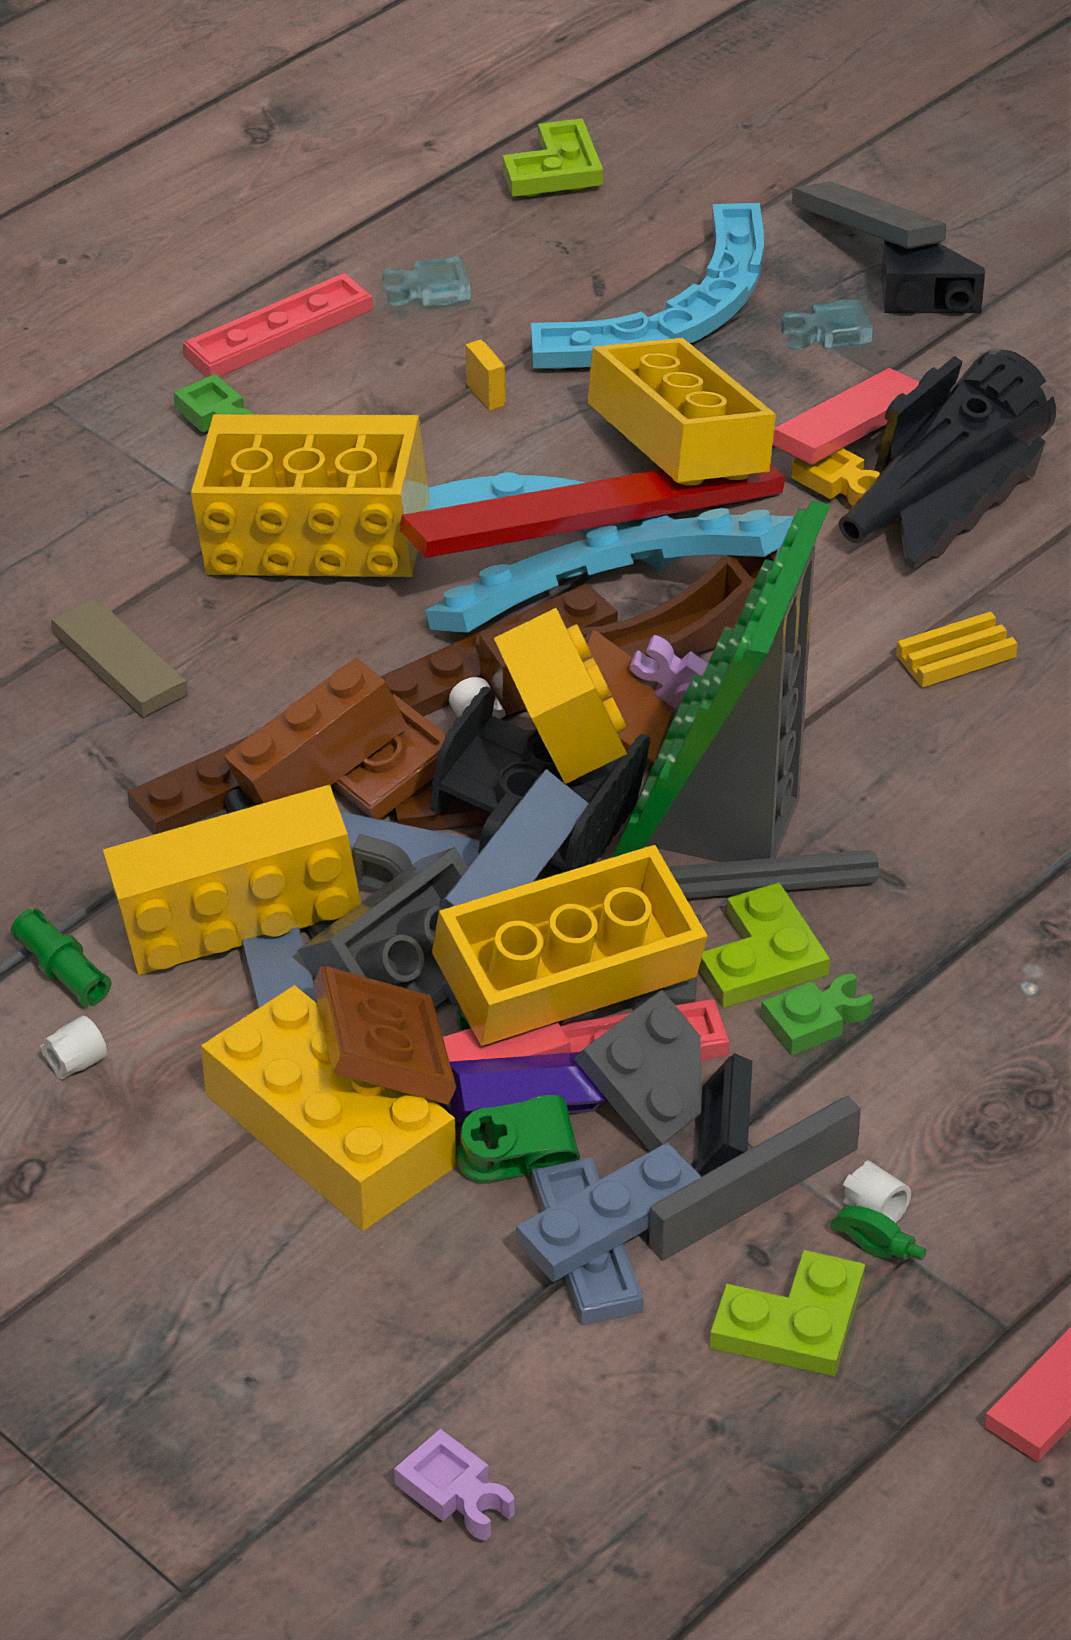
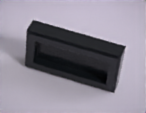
[697,1053,753,1177]

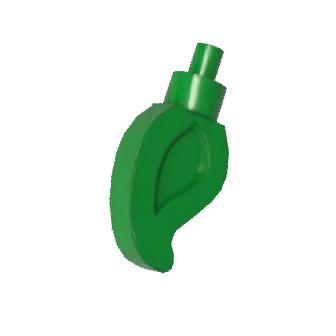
[830,1206,927,1260]

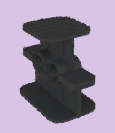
[430,686,651,873]

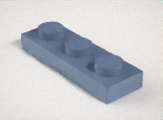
[516,1142,701,1282]

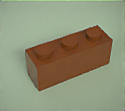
[224,657,408,806]

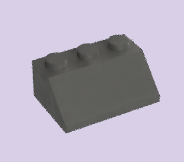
[297,847,467,1007]

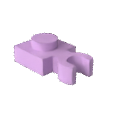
[630,635,708,710]
[394,1429,515,1541]

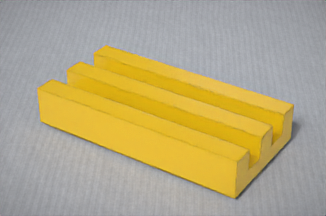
[896,611,1018,688]

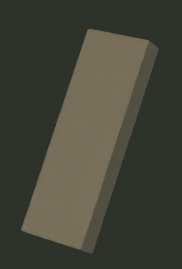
[51,597,188,717]

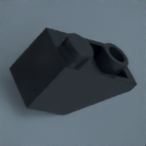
[881,240,985,313]

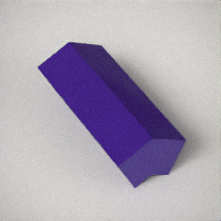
[449,1052,608,1123]

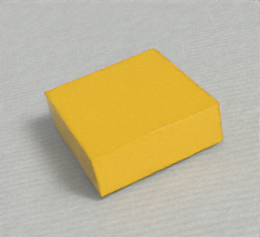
[465,339,506,411]

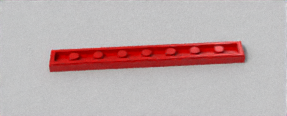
[400,464,786,558]

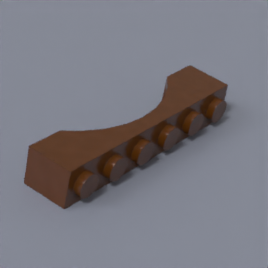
[479,550,778,715]

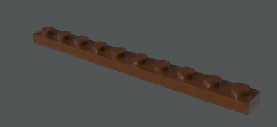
[127,583,618,835]

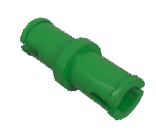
[11,908,112,1007]

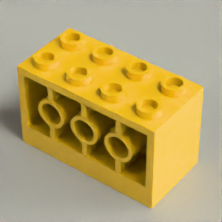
[191,414,430,577]

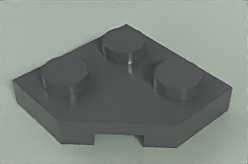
[574,990,701,1152]

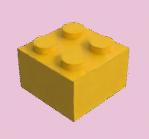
[494,608,627,784]

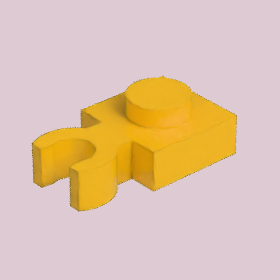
[791,448,880,506]

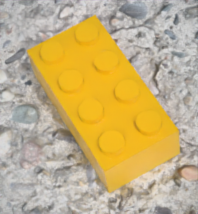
[588,338,776,485]
[103,785,361,976]
[432,845,708,1046]
[201,985,456,1231]

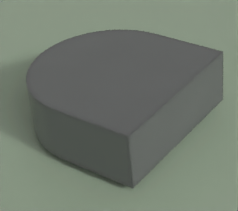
[352,834,412,893]

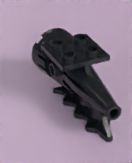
[839,349,1056,569]

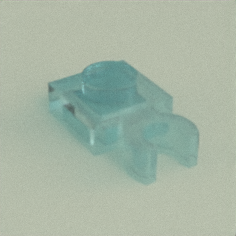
[382,256,471,306]
[781,299,873,349]

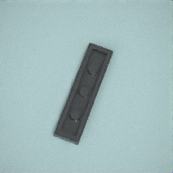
[792,181,946,249]
[649,1096,861,1261]

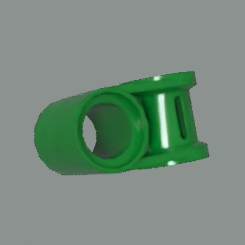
[456,1095,580,1184]

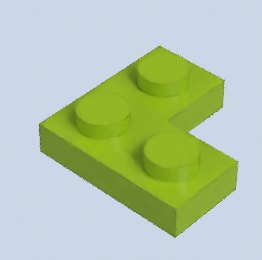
[502,118,603,197]
[699,882,830,1008]
[710,1250,865,1377]

